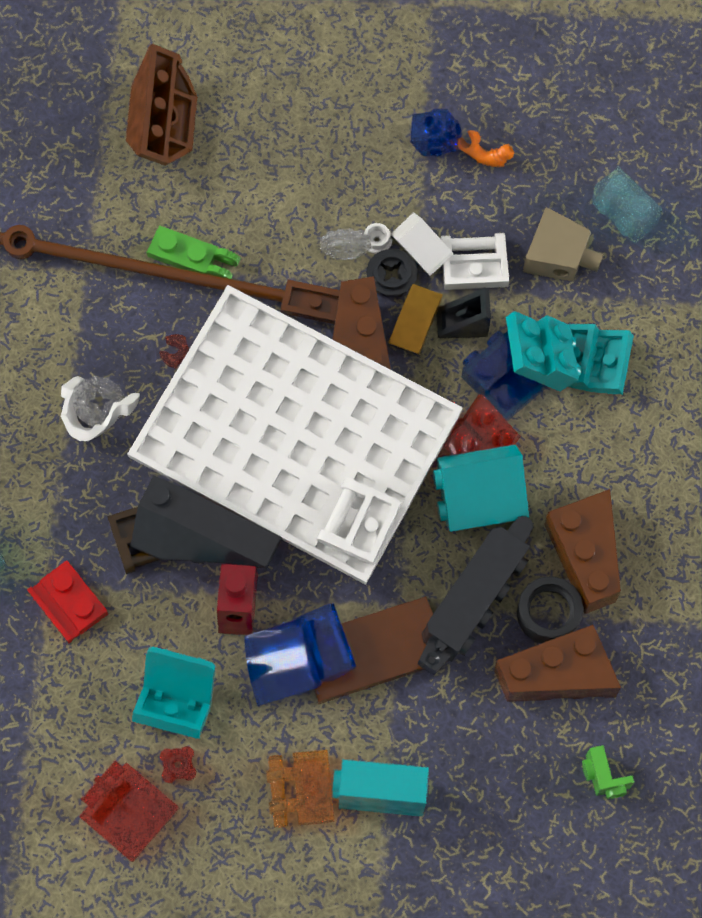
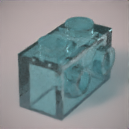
[591,166,663,245]

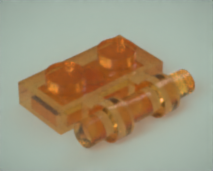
[266,750,334,828]

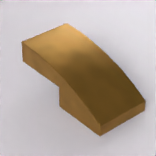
[389,284,443,355]

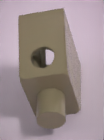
[523,208,604,281]

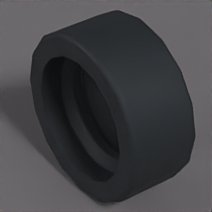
[517,576,584,643]

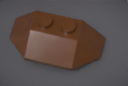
[126,44,197,166]

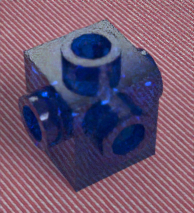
[410,109,462,157]

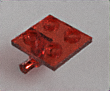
[443,394,521,455]
[79,760,180,863]

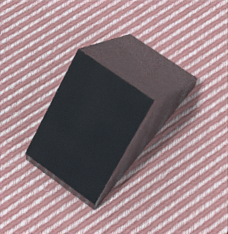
[436,287,491,339]

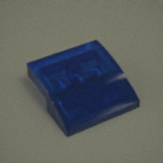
[269,603,357,696]
[244,616,322,706]

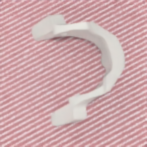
[61,376,140,441]

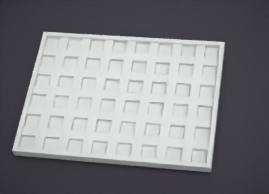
[127,285,463,585]

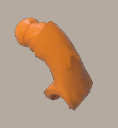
[457,130,514,167]

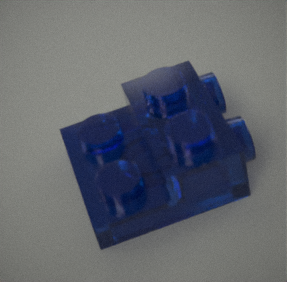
[461,330,548,422]

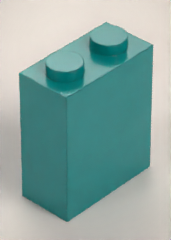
[433,445,529,532]
[332,759,429,817]

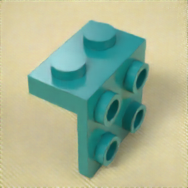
[132,647,216,739]

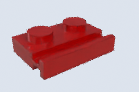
[27,560,108,644]

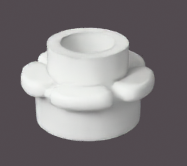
[361,223,392,254]

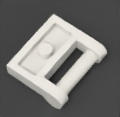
[440,233,509,290]
[316,478,401,565]

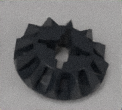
[366,249,418,298]

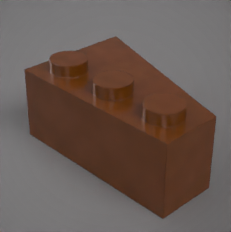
[332,276,391,370]
[544,489,621,614]
[494,625,621,702]

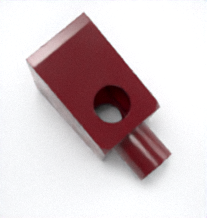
[217,564,258,636]

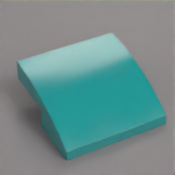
[568,324,634,394]

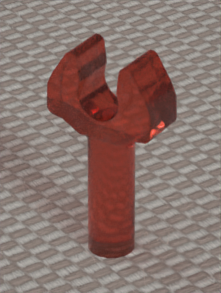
[159,334,189,369]

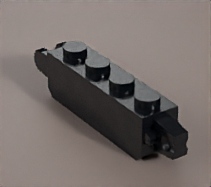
[417,516,534,675]

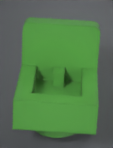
[582,745,634,799]

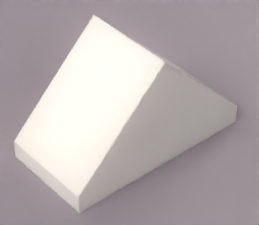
[391,212,453,276]

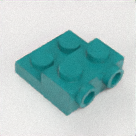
[506,311,581,391]

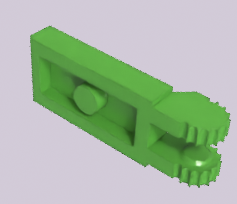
[147,226,241,279]

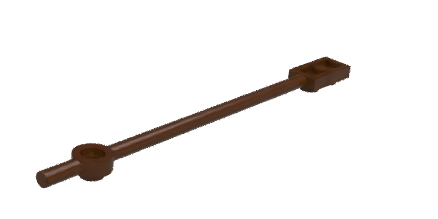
[0,225,340,324]

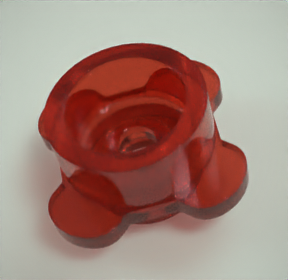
[160,746,196,783]

